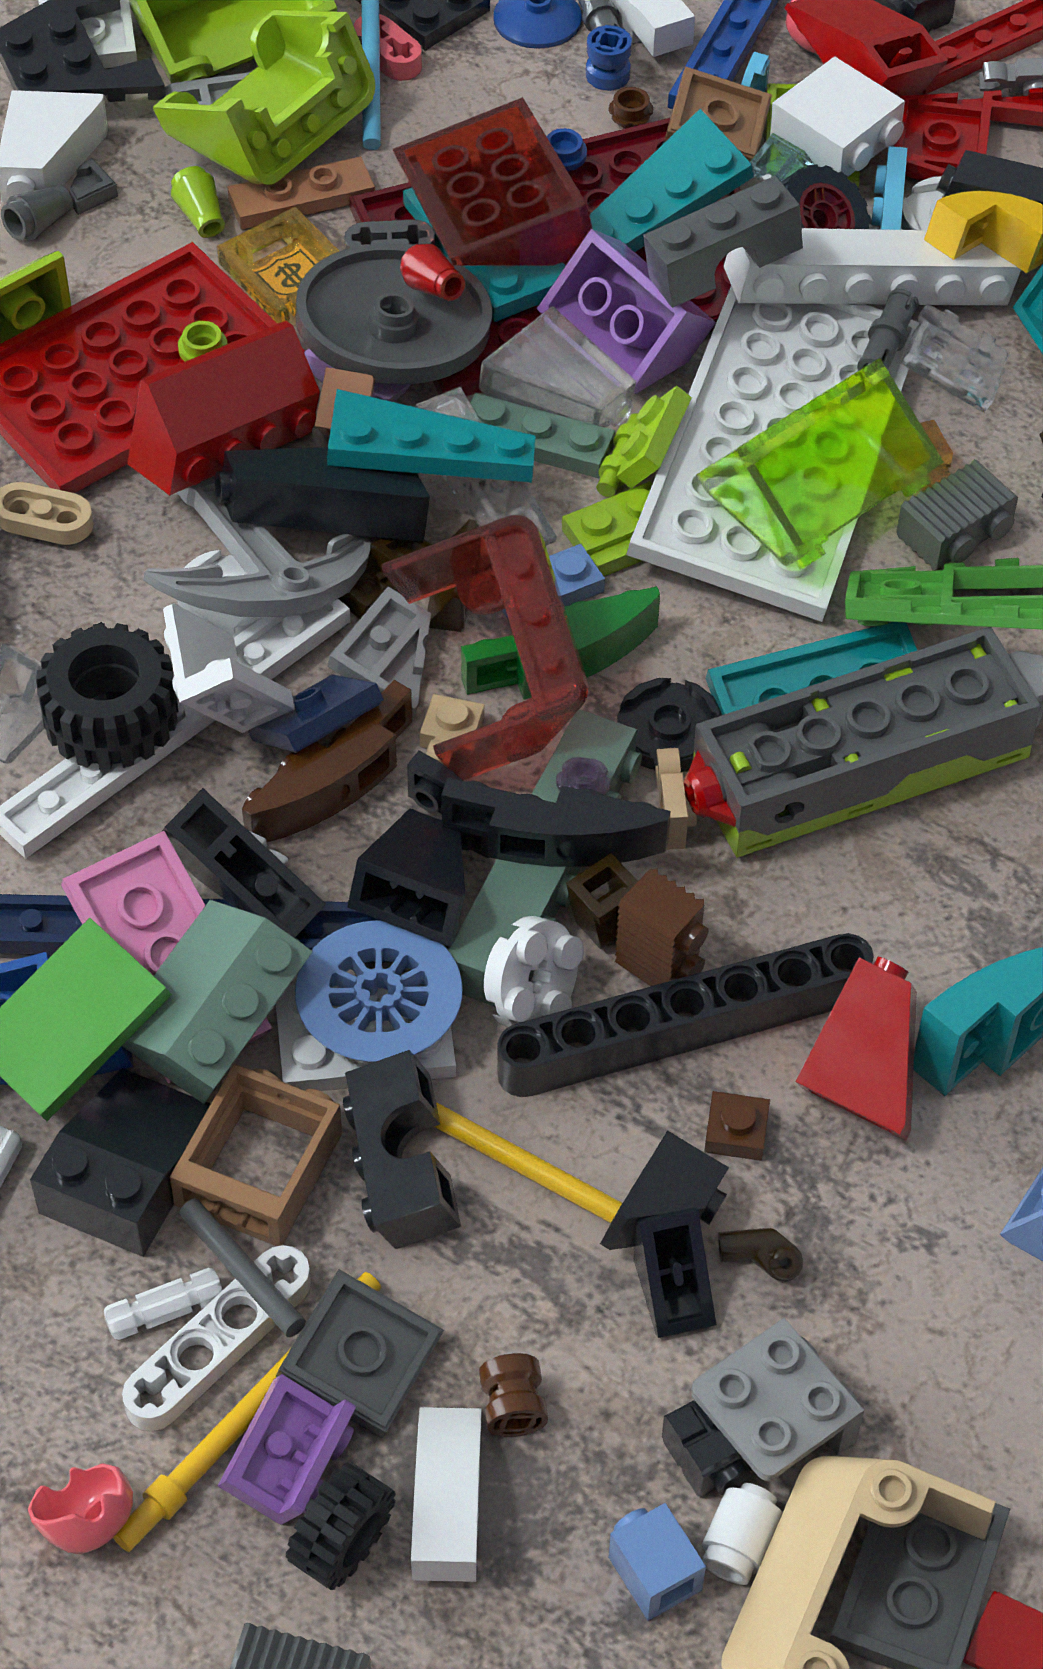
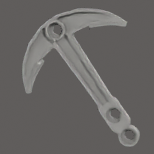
[143,476,371,617]

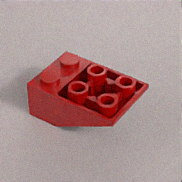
[784,0,948,97]

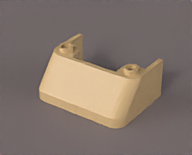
[721,1456,996,1669]

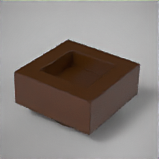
[704,1091,770,1161]

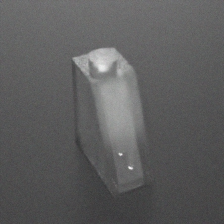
[479,306,636,428]

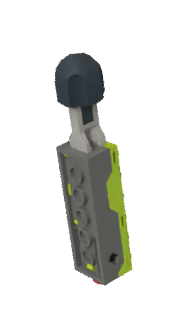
[683,627,1043,858]

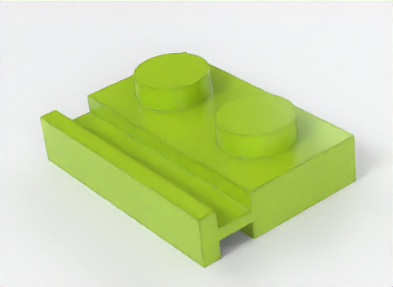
[562,481,653,577]

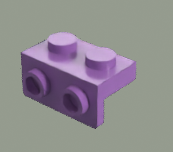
[218,1374,356,1525]

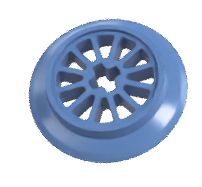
[295,920,463,1062]

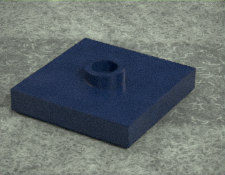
[248,674,384,752]

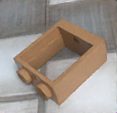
[170,1063,342,1246]

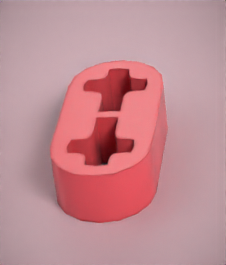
[353,14,422,81]

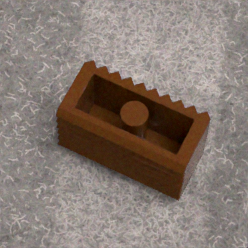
[614,868,709,986]

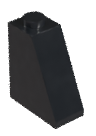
[347,808,465,947]

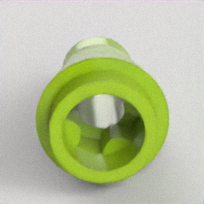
[171,166,225,238]

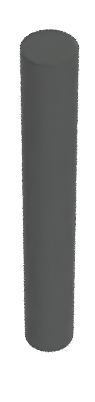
[179,1198,306,1337]

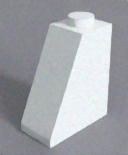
[0,90,108,202]

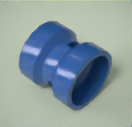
[586,25,632,91]

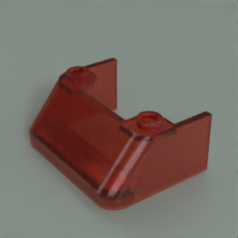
[381,515,589,781]

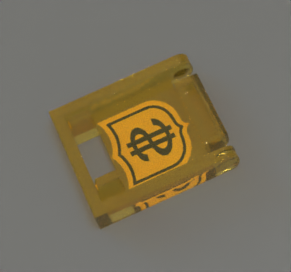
[217,207,339,324]

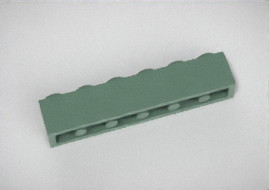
[448,709,642,1007]

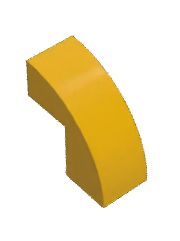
[924,191,1043,273]

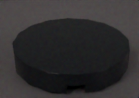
[617,678,722,772]

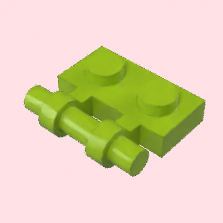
[596,385,692,497]

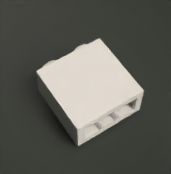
[770,56,905,176]

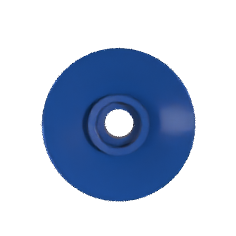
[493,0,582,49]

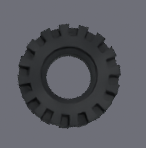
[286,1462,396,1590]

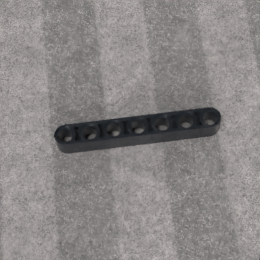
[497,933,874,1097]

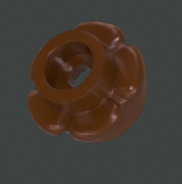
[608,87,654,129]

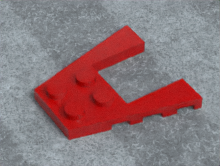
[894,88,1043,181]

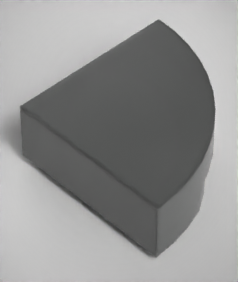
[70,158,118,215]

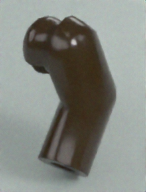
[718,1228,803,1282]

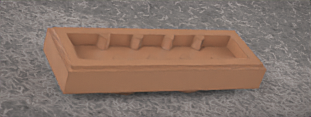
[227,156,375,230]

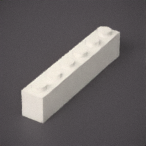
[724,228,1021,306]

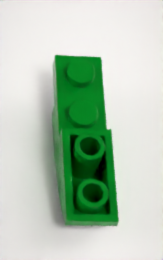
[461,586,660,700]

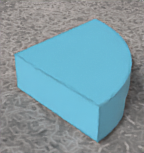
[741,52,770,92]

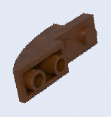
[242,680,412,842]

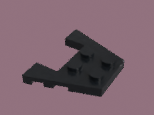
[0,0,166,102]

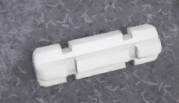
[104,1268,223,1340]

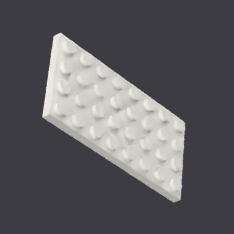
[626,286,924,622]

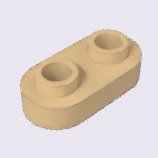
[0,482,93,545]

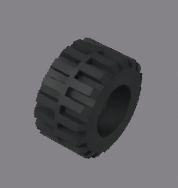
[36,623,179,770]

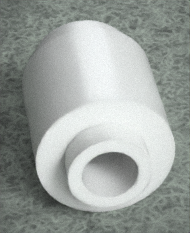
[702,1483,783,1585]

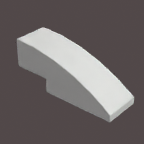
[610,0,695,57]
[411,1407,481,1582]

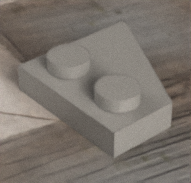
[327,587,431,719]

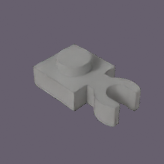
[978,58,1043,96]

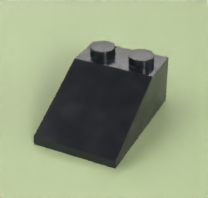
[30,1068,211,1257]

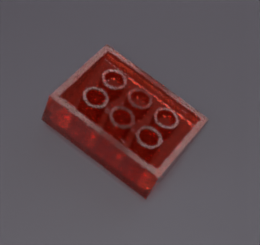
[392,97,593,266]

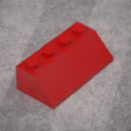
[127,321,320,496]

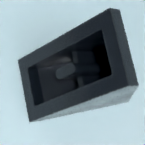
[633,1207,717,1338]

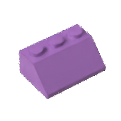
[537,229,716,394]

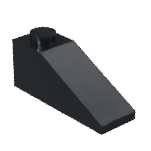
[162,788,326,938]

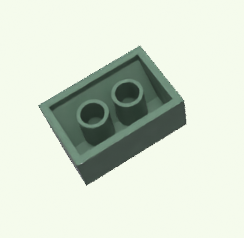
[122,900,313,1104]

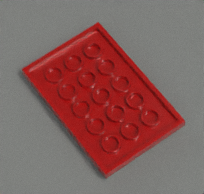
[0,242,305,493]

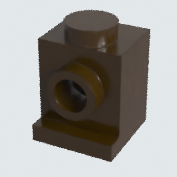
[566,853,638,949]

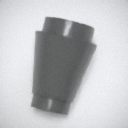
[1,184,73,240]

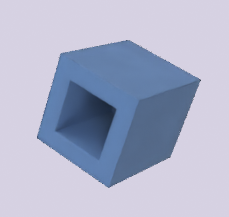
[608,1503,706,1621]

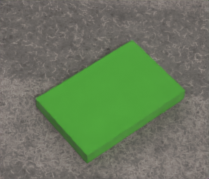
[0,918,172,1121]

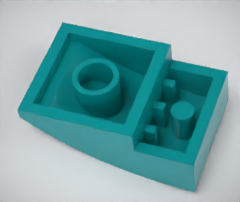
[914,947,1043,1096]

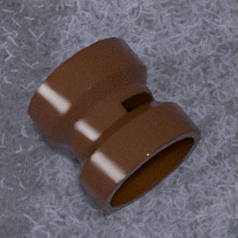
[479,1353,548,1437]

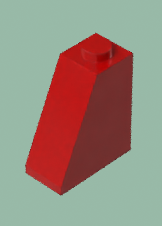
[795,956,917,1141]

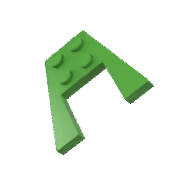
[845,557,1043,630]

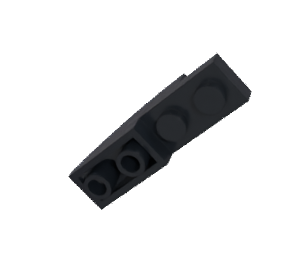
[441,777,671,867]

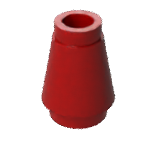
[400,244,465,301]

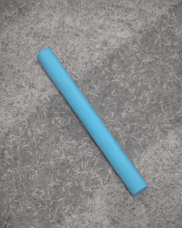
[361,0,381,150]

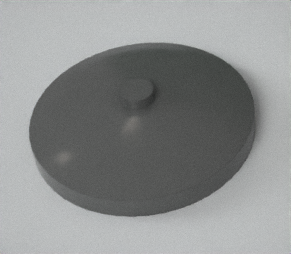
[296,244,492,384]

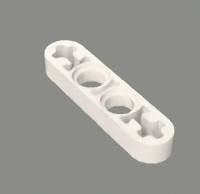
[122,1245,311,1431]

